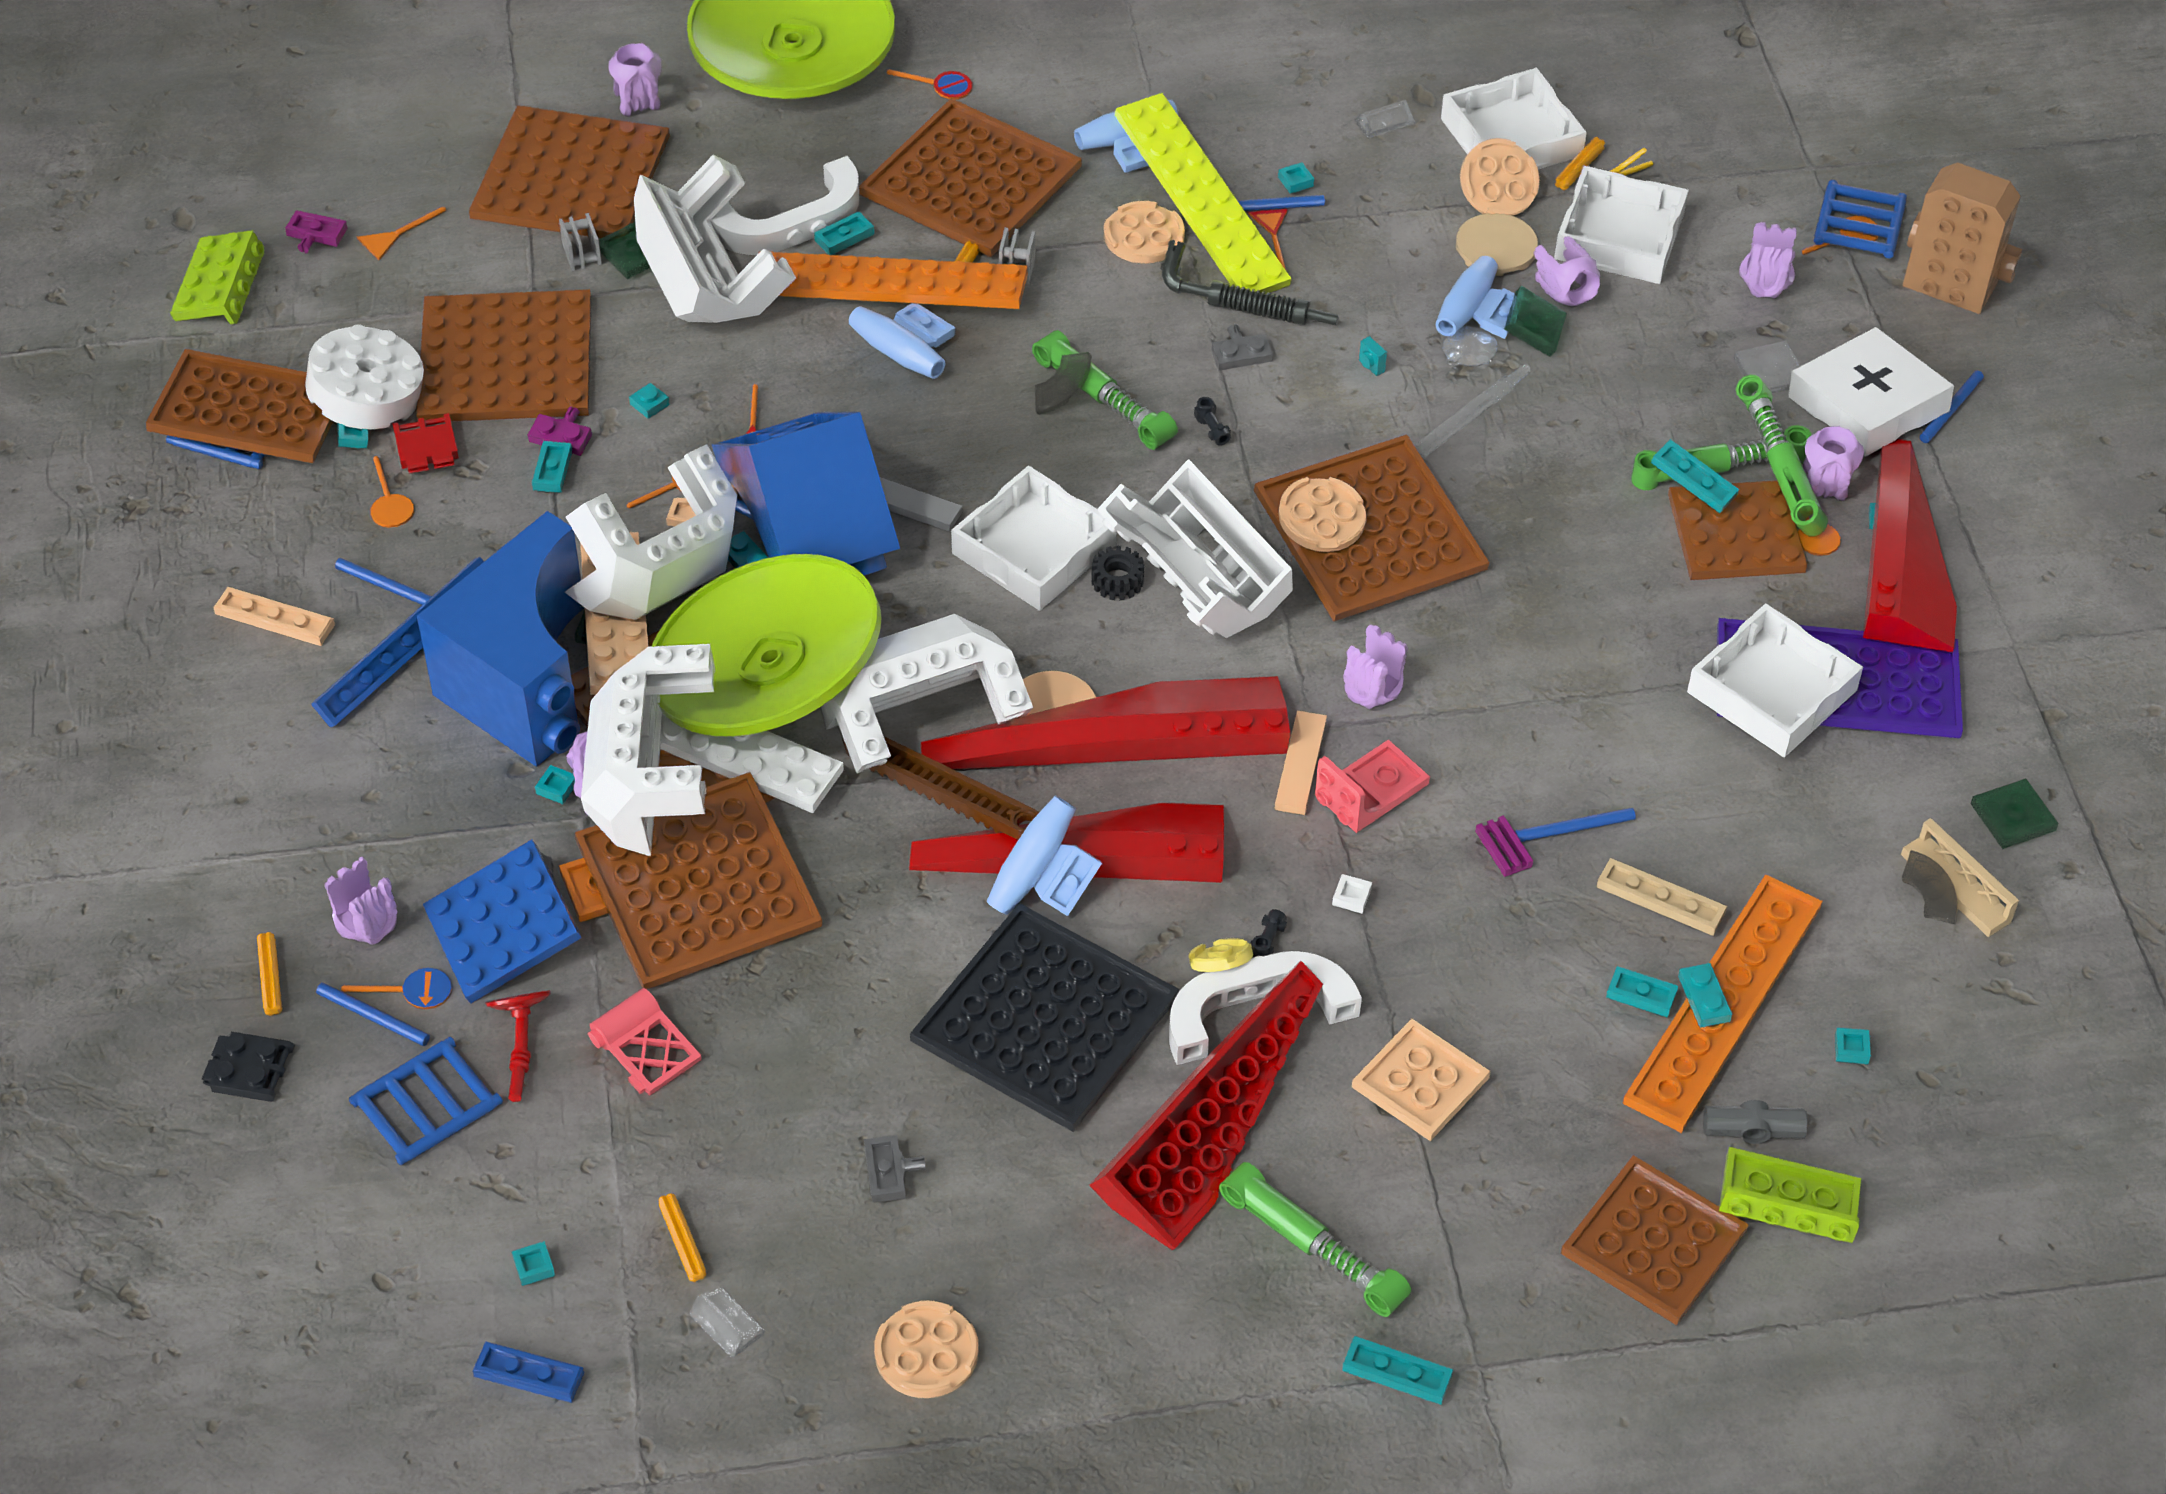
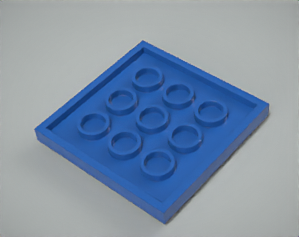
[423,840,582,1003]

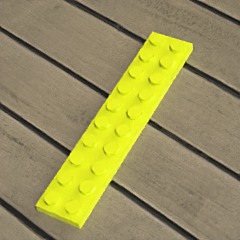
[1115,93,1291,294]

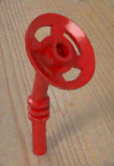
[486,990,551,1102]

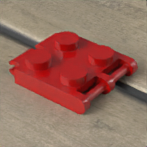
[392,413,459,474]

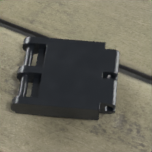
[201,1031,295,1102]

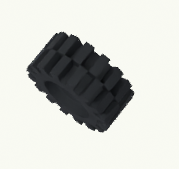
[1091,546,1144,601]

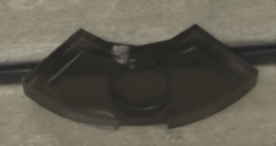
[1035,352,1092,415]
[1902,850,1958,925]

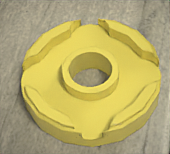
[1188,938,1253,972]

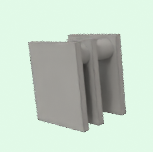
[559,213,602,271]
[999,228,1035,284]

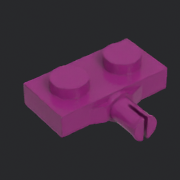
[285,210,348,253]
[527,406,592,456]

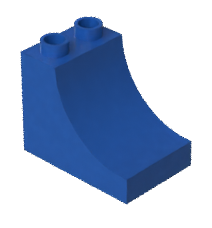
[712,412,900,575]
[417,511,584,767]

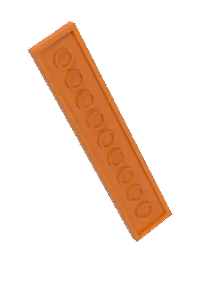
[758,251,1028,309]
[1623,874,1823,1133]

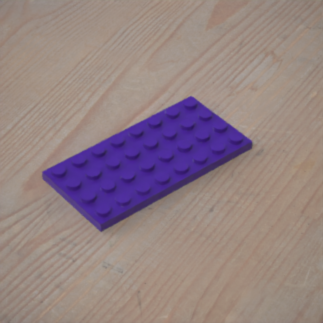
[1717,618,1963,738]

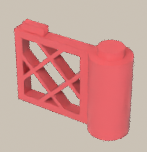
[588,988,701,1096]

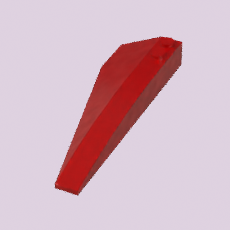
[1863,439,1957,652]
[909,803,1224,883]

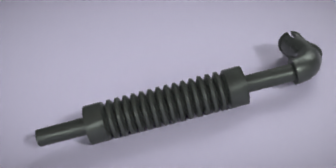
[1160,240,1339,325]

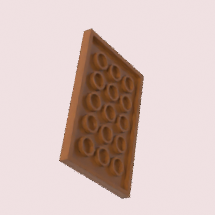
[146,349,333,463]

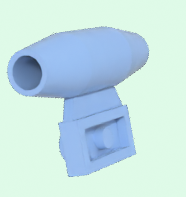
[1074,100,1178,173]
[1435,256,1528,339]
[849,303,955,379]
[987,796,1102,916]

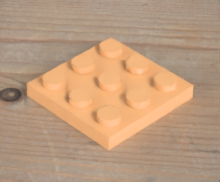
[1352,1019,1490,1141]

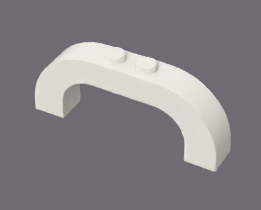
[710,156,859,255]
[1169,951,1362,1065]

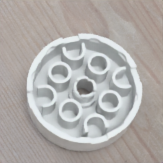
[305,325,424,429]

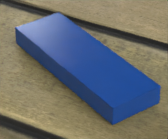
[473,1342,584,1403]

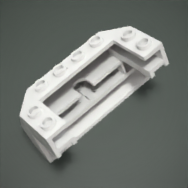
[634,155,796,323]
[565,444,737,620]
[1097,459,1293,638]
[821,614,1033,773]
[581,644,715,856]

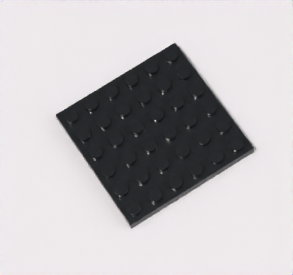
[910,903,1180,1132]

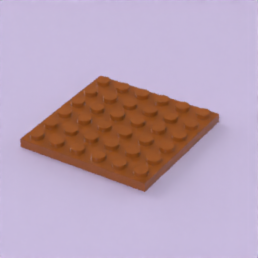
[859,98,1082,257]
[469,105,670,242]
[417,289,591,421]
[1254,434,1490,622]
[575,772,822,989]

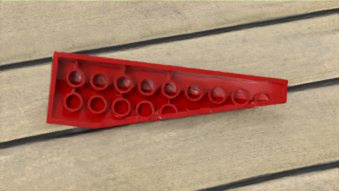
[1089,961,1323,1250]

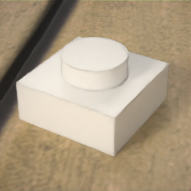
[1332,874,1372,914]

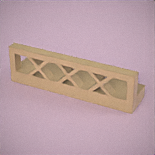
[1901,818,2019,937]

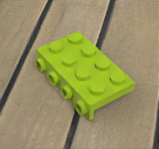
[170,230,264,324]
[1719,1147,1861,1243]

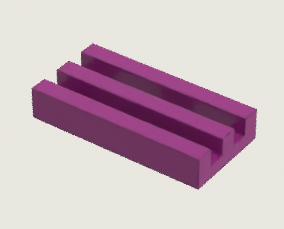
[1475,815,1533,877]

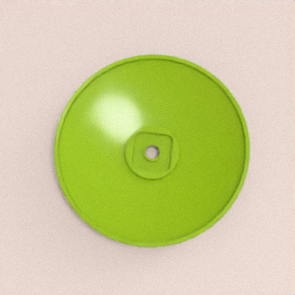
[687,0,895,99]
[651,554,881,736]

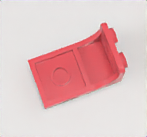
[1315,739,1430,833]

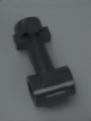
[1194,397,1231,446]
[1250,909,1287,958]

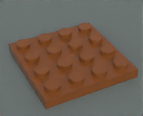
[1668,480,1807,580]
[1560,1155,1749,1325]

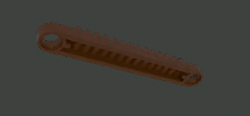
[842,736,1039,840]

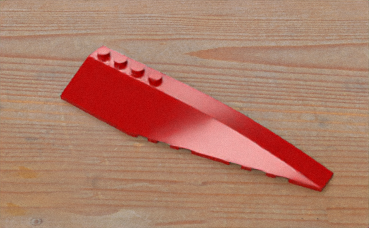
[921,676,1290,769]

